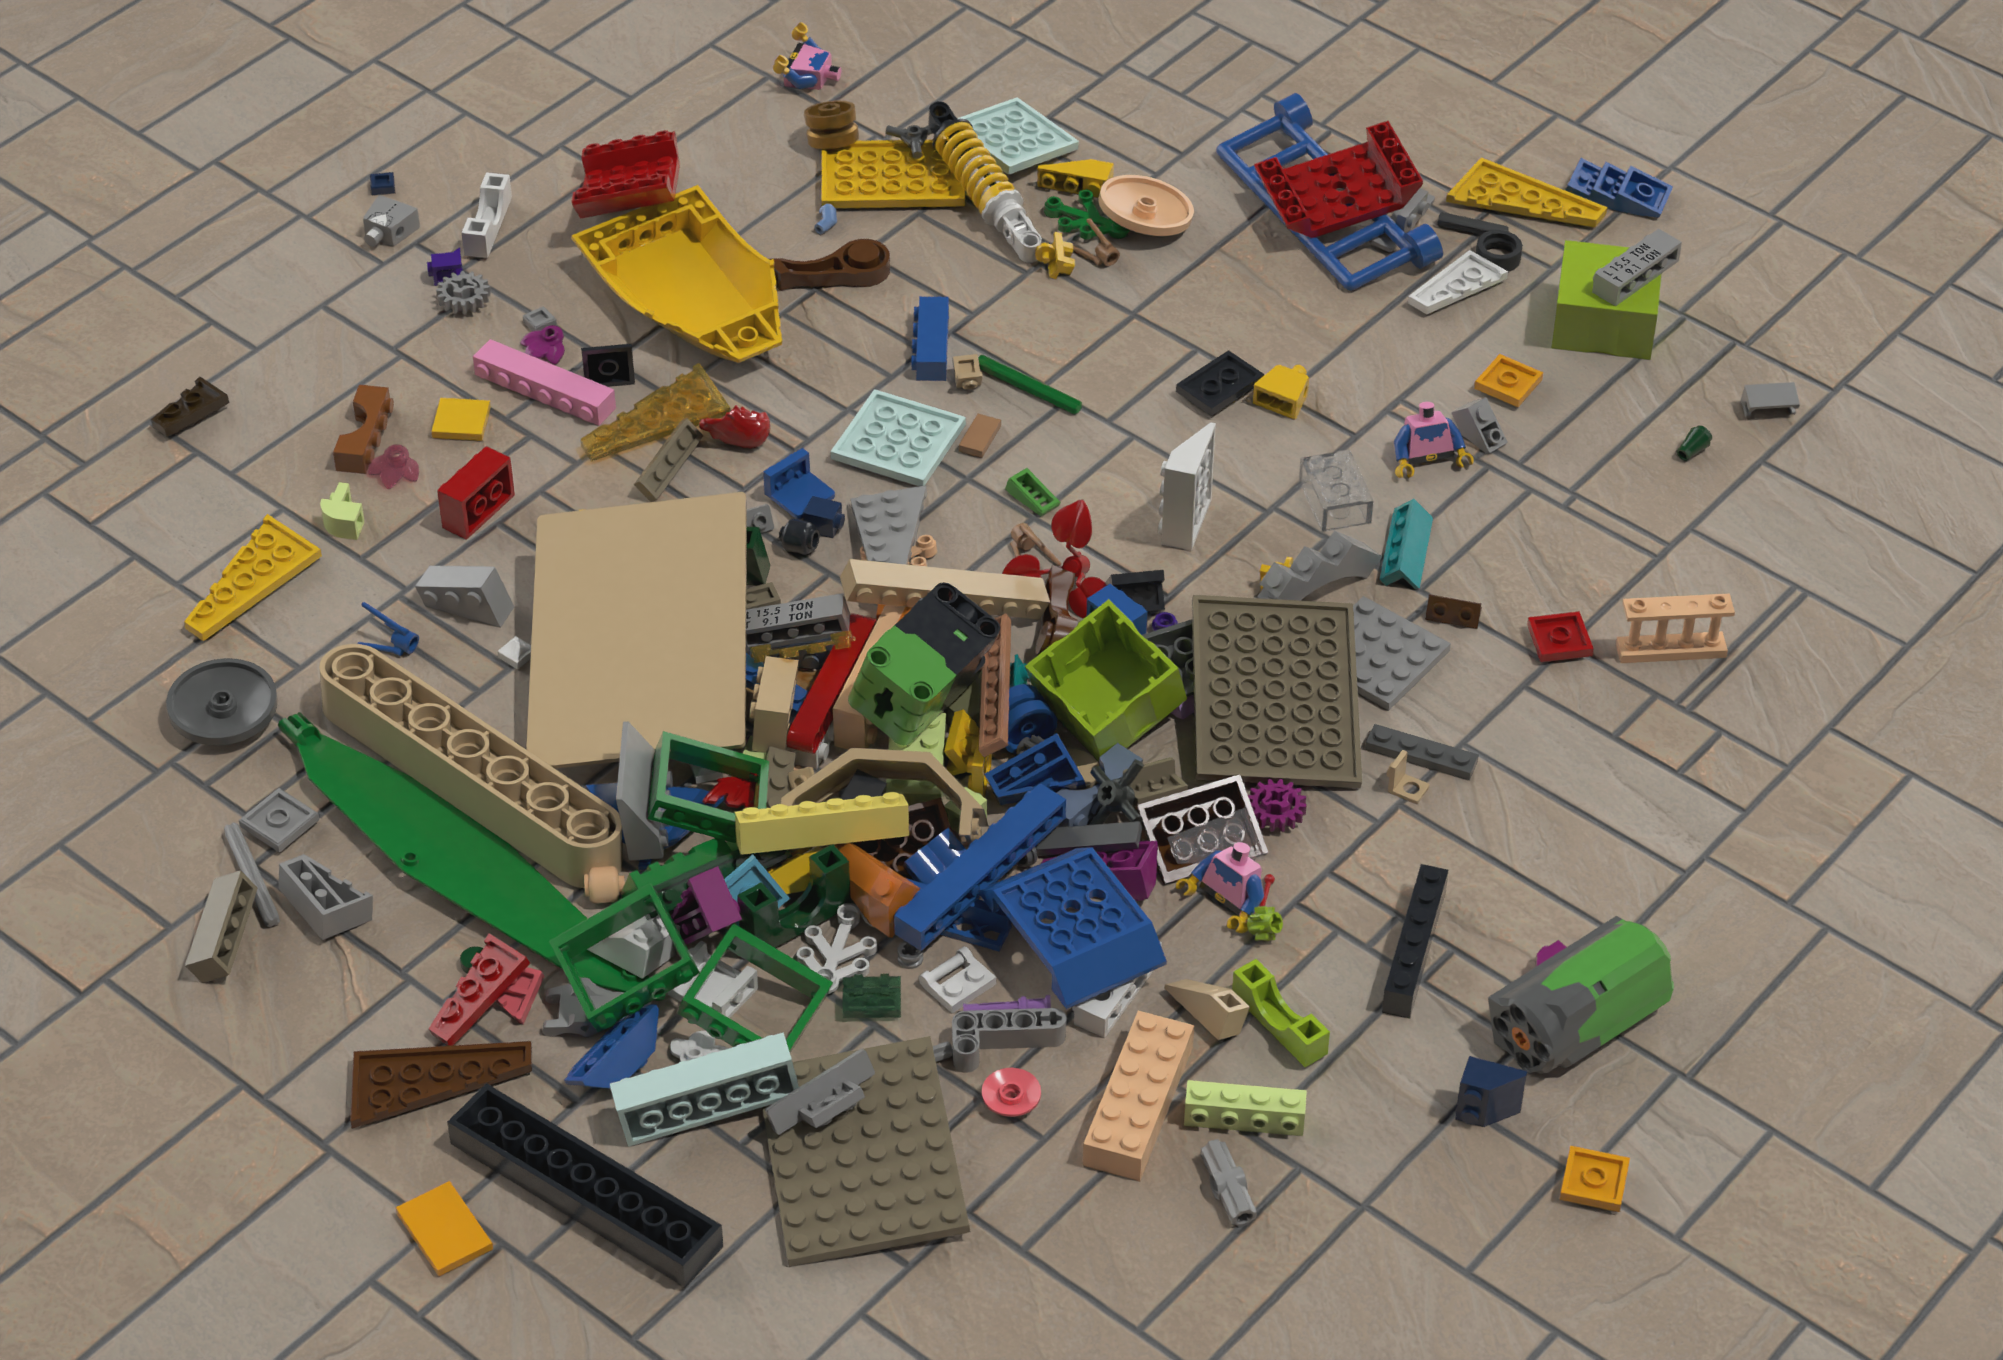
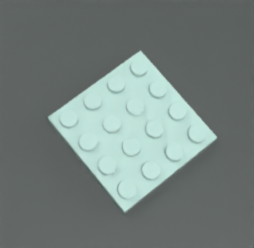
[957,97,1079,175]
[830,389,966,486]

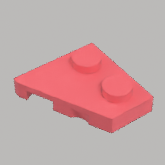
[496,967,545,1024]

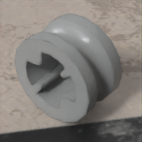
[897,941,923,969]

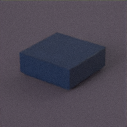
[370,172,396,196]

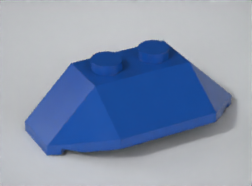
[564,1004,659,1089]

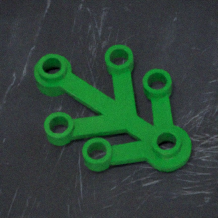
[1044,190,1130,240]

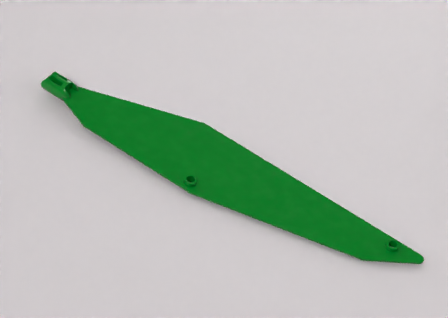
[278,712,666,1001]

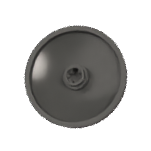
[166,658,278,745]

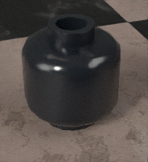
[779,519,820,555]

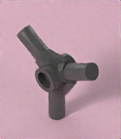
[885,125,933,159]

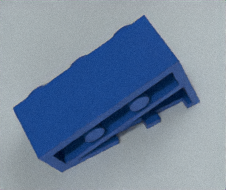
[984,733,1087,805]

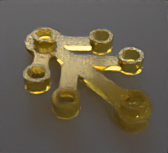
[749,630,856,663]

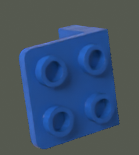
[763,448,835,519]

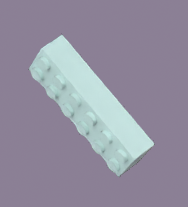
[610,1033,799,1147]

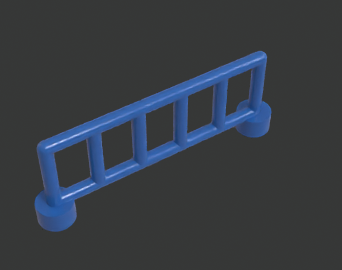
[1216,93,1443,291]

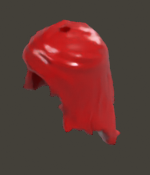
[699,405,771,449]

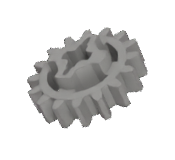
[436,271,491,314]

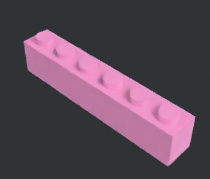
[473,339,616,426]

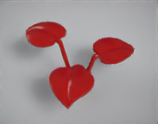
[1002,499,1107,619]

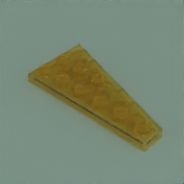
[581,363,730,462]

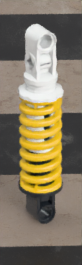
[928,101,1042,263]

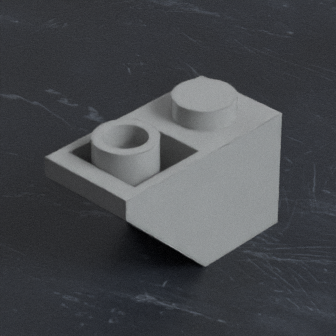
[1451,397,1508,454]

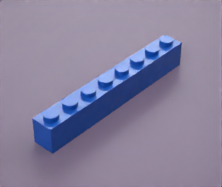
[894,783,1066,951]

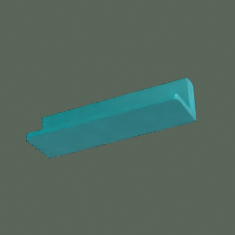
[1380,499,1433,589]

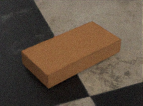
[959,413,1001,458]

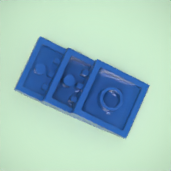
[1565,158,1673,218]

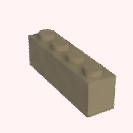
[185,870,258,983]

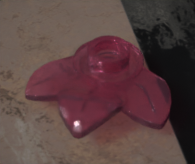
[368,444,419,489]

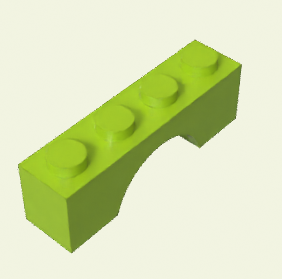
[1232,959,1330,1067]

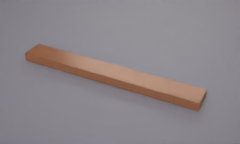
[979,613,1011,757]

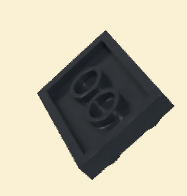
[1176,350,1264,416]

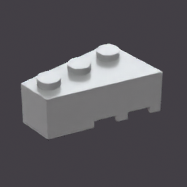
[415,566,514,628]
[278,854,373,940]

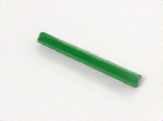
[978,355,1082,414]

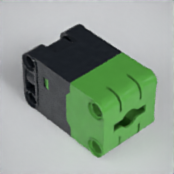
[848,582,1000,746]

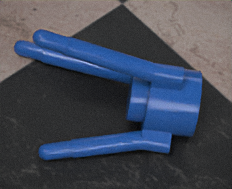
[357,602,419,656]

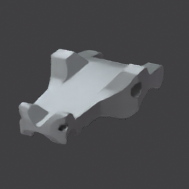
[543,978,651,1037]

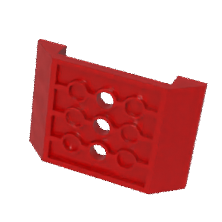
[1254,121,1423,238]
[571,130,680,219]

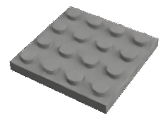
[1353,596,1451,711]

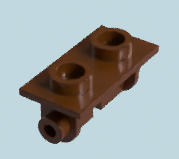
[1425,594,1482,629]

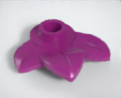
[520,325,565,365]

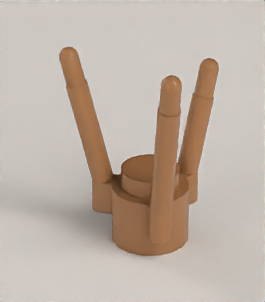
[1073,218,1120,266]
[1010,523,1061,566]

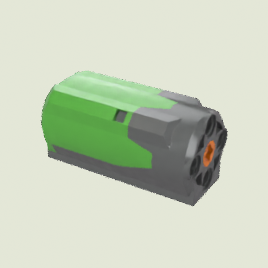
[1488,916,1674,1074]

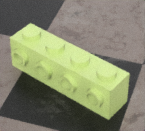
[1184,1080,1307,1136]

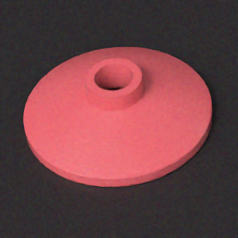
[982,1068,1041,1117]

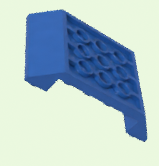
[979,847,1167,1009]

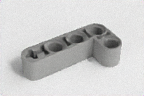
[952,1008,1066,1073]

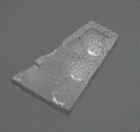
[1167,808,1266,864]

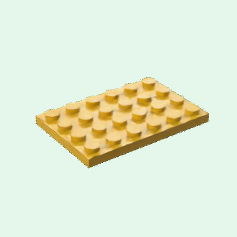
[821,139,965,209]

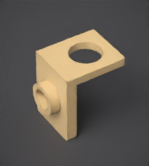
[1386,750,1430,804]

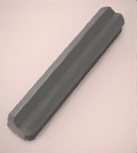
[1438,212,1508,235]

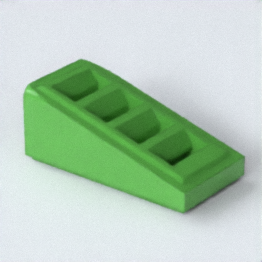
[1005,468,1061,516]

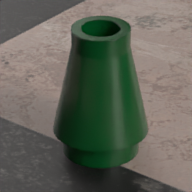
[1676,425,1712,461]

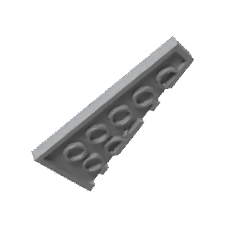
[850,485,927,565]

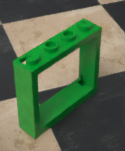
[648,731,769,843]
[549,883,700,1032]
[677,923,833,1053]

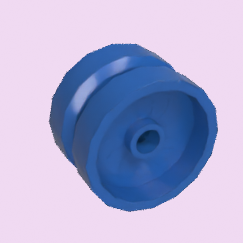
[1005,684,1057,754]

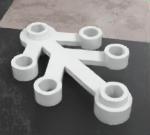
[797,903,877,994]

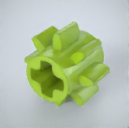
[1247,906,1283,941]

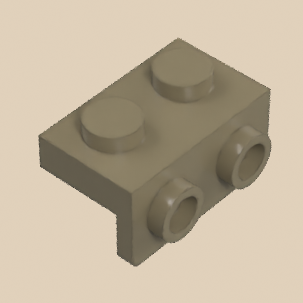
[1123,757,1188,806]

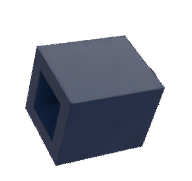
[803,496,845,538]

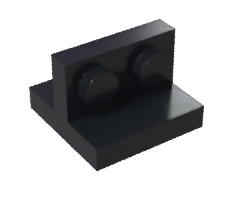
[1105,570,1165,613]

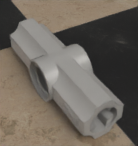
[1201,1139,1257,1227]

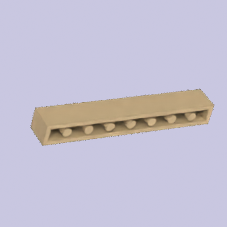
[840,559,1050,619]

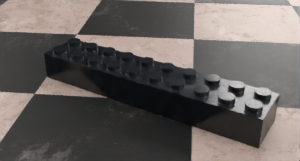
[447,1083,724,1288]

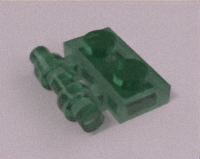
[842,973,901,1018]

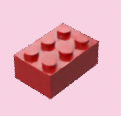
[437,446,515,540]

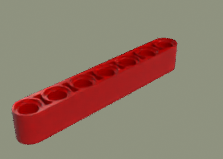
[786,613,878,754]

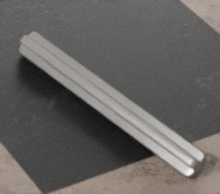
[224,822,280,928]

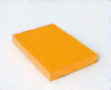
[395,1181,493,1276]

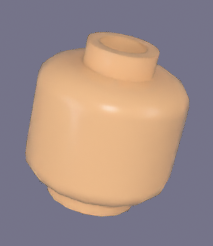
[584,866,625,903]

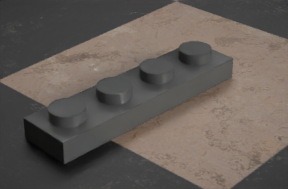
[1365,724,1479,781]

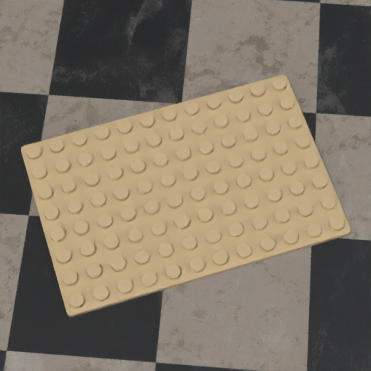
[526,492,747,769]

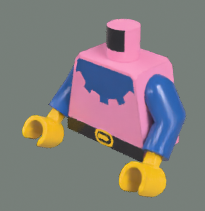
[773,22,841,90]
[1394,402,1474,478]
[1175,842,1264,933]

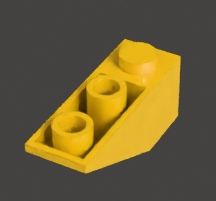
[1037,159,1114,198]

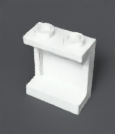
[668,941,758,1018]

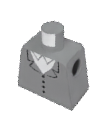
[363,195,420,247]

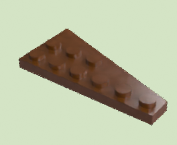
[350,1041,532,1129]

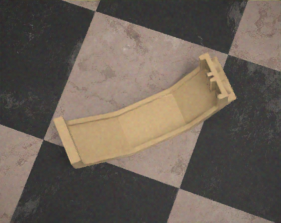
[781,748,989,850]

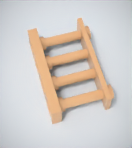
[1616,593,1735,663]

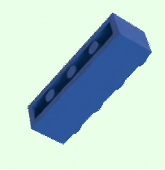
[911,296,949,381]

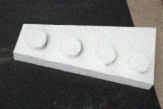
[1408,250,1508,314]

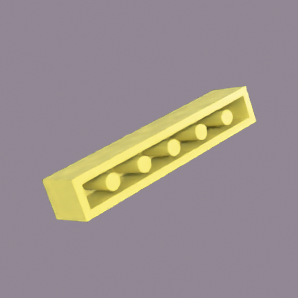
[735,792,909,855]

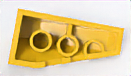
[766,846,821,894]

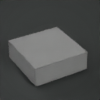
[523,306,557,331]

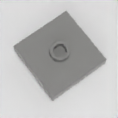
[239,788,320,853]

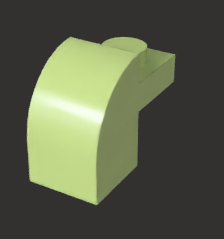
[320,482,364,540]

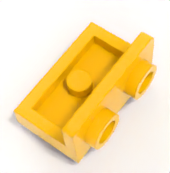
[944,709,979,776]

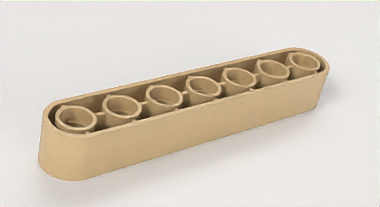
[319,644,622,888]

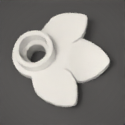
[670,1031,728,1062]

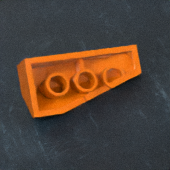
[833,842,920,938]

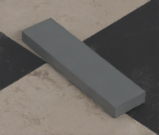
[1035,821,1142,856]

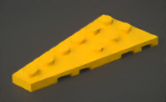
[1446,157,1607,227]
[184,514,322,641]

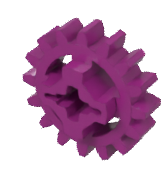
[1248,779,1307,832]

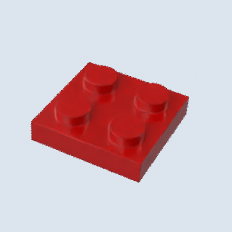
[1527,611,1594,662]

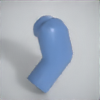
[814,204,837,235]

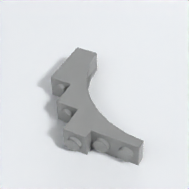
[1257,530,1382,601]

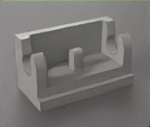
[1741,382,1800,417]

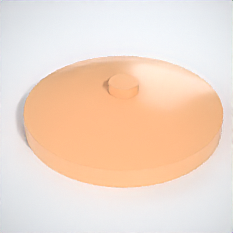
[1098,175,1194,236]

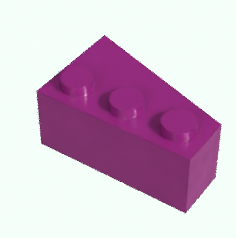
[671,866,742,945]

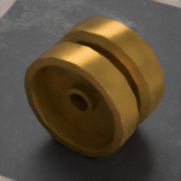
[804,101,859,149]

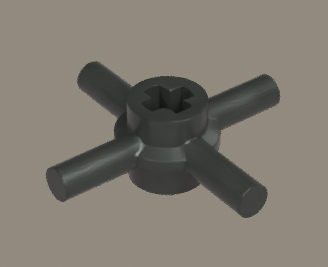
[1089,759,1144,825]

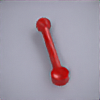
[1254,874,1275,914]

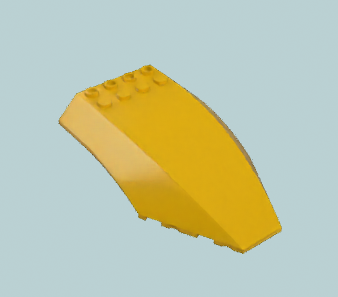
[571,185,782,363]

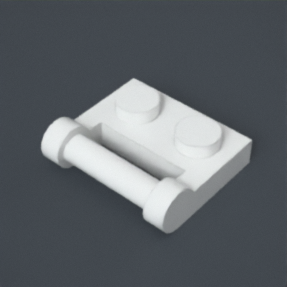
[918,946,996,1014]

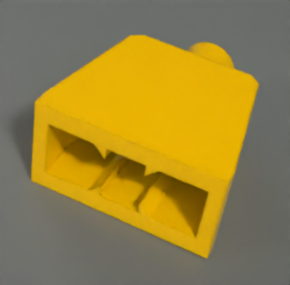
[1253,364,1309,420]

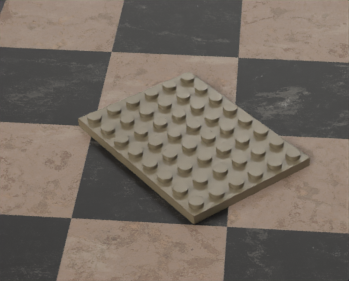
[1192,595,1362,788]
[762,1036,970,1267]

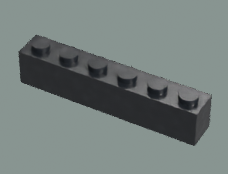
[1382,864,1449,1019]

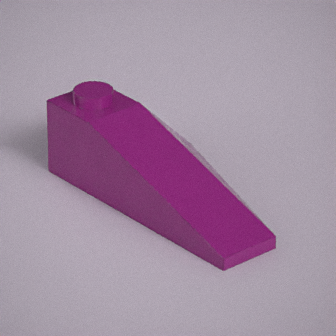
[1041,841,1158,901]

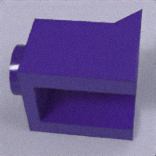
[427,247,463,286]

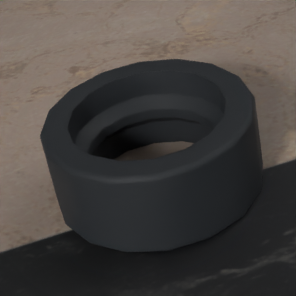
[1476,230,1523,272]

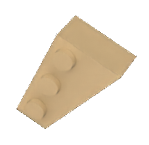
[749,656,799,753]

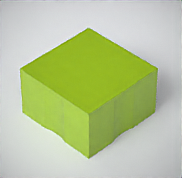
[1551,240,1662,360]
[1025,599,1187,761]

